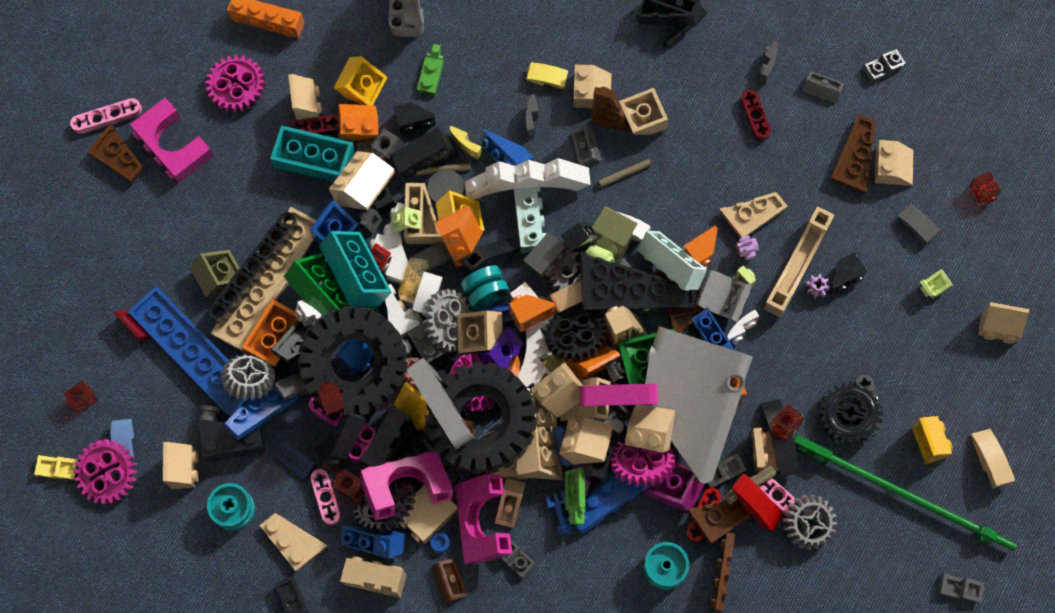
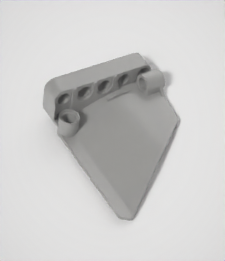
[389,0,424,37]
[645,327,753,484]

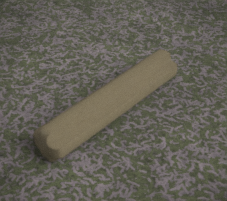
[724,466,776,504]

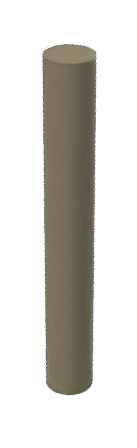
[598,159,652,187]
[415,163,471,176]

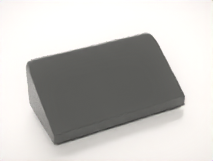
[802,71,844,103]
[571,125,601,166]

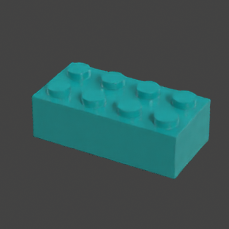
[270,125,355,182]
[319,231,392,307]

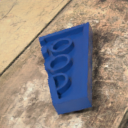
[225,374,298,440]
[568,472,650,534]

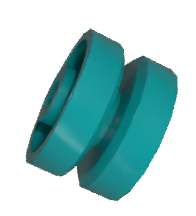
[461,265,510,310]
[207,483,255,531]
[643,542,689,590]

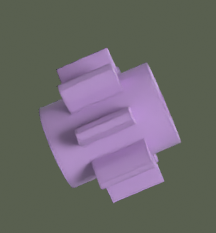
[736,235,759,260]
[805,274,830,299]

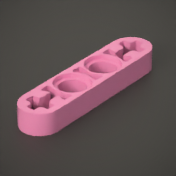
[70,98,142,134]

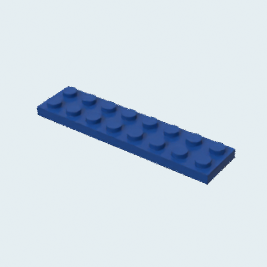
[128,286,248,417]

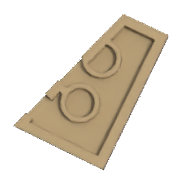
[719,192,788,238]
[259,513,328,572]

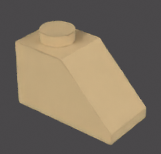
[495,478,526,528]

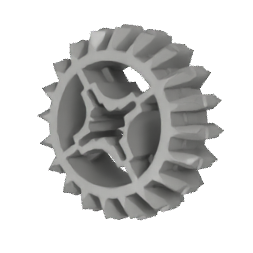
[222,353,275,402]
[783,495,837,549]

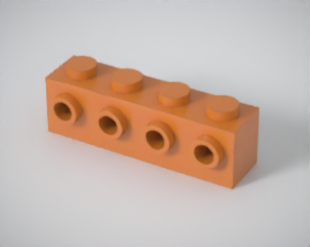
[227,0,305,38]

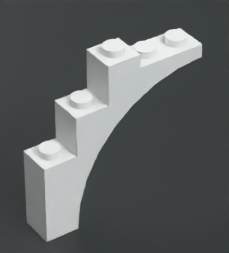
[465,158,591,199]
[369,202,421,308]
[498,282,554,405]
[359,284,422,381]

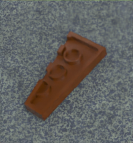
[592,87,630,133]
[830,114,876,194]

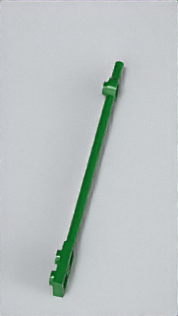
[794,435,1017,551]

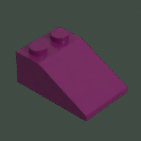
[641,462,704,513]

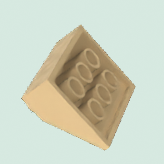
[515,392,564,480]

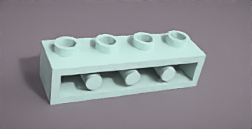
[514,187,546,253]
[638,231,707,291]

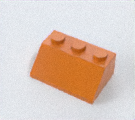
[242,299,298,367]

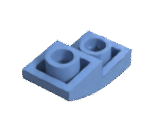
[111,419,134,459]

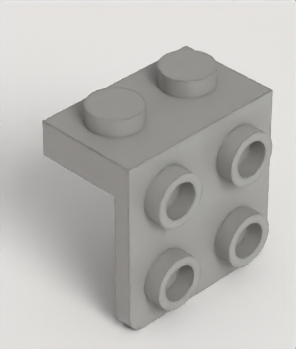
[697,270,752,322]

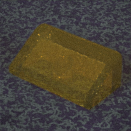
[398,258,428,298]

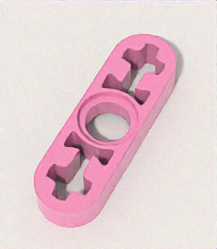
[311,469,341,525]
[759,478,802,517]

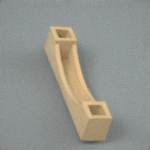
[764,206,834,318]

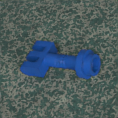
[545,491,573,536]

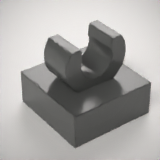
[357,208,383,234]

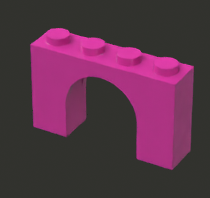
[130,98,214,183]
[360,451,453,521]
[455,474,512,564]

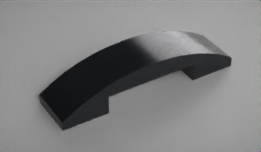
[760,399,800,477]

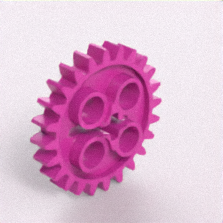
[205,55,266,113]
[610,438,675,487]
[73,440,138,504]

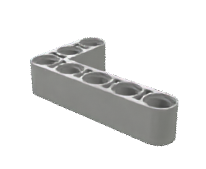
[406,358,474,449]

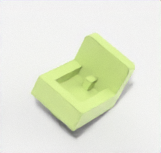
[391,207,421,233]
[733,266,756,288]
[920,269,953,298]

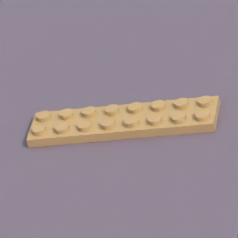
[211,207,316,352]

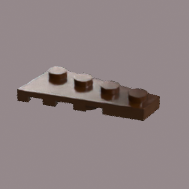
[709,532,735,613]

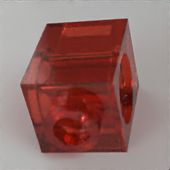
[969,172,1001,205]
[64,380,98,413]
[317,381,346,415]
[771,404,803,441]
[333,469,363,501]

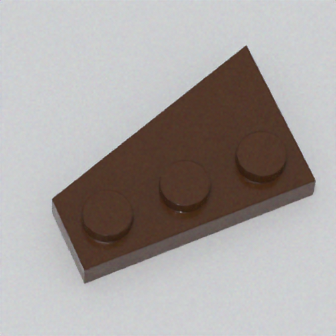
[87,123,144,183]
[686,500,752,544]

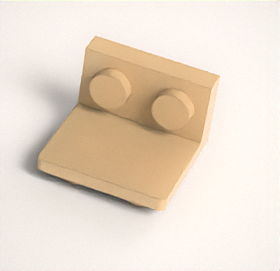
[751,428,779,472]

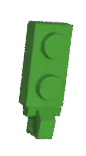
[417,44,444,95]
[565,468,585,526]

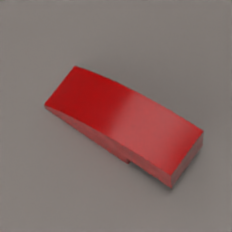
[731,474,783,532]

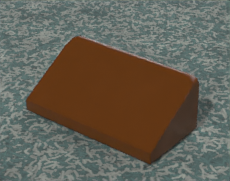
[432,558,467,604]

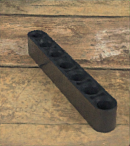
[209,212,298,324]

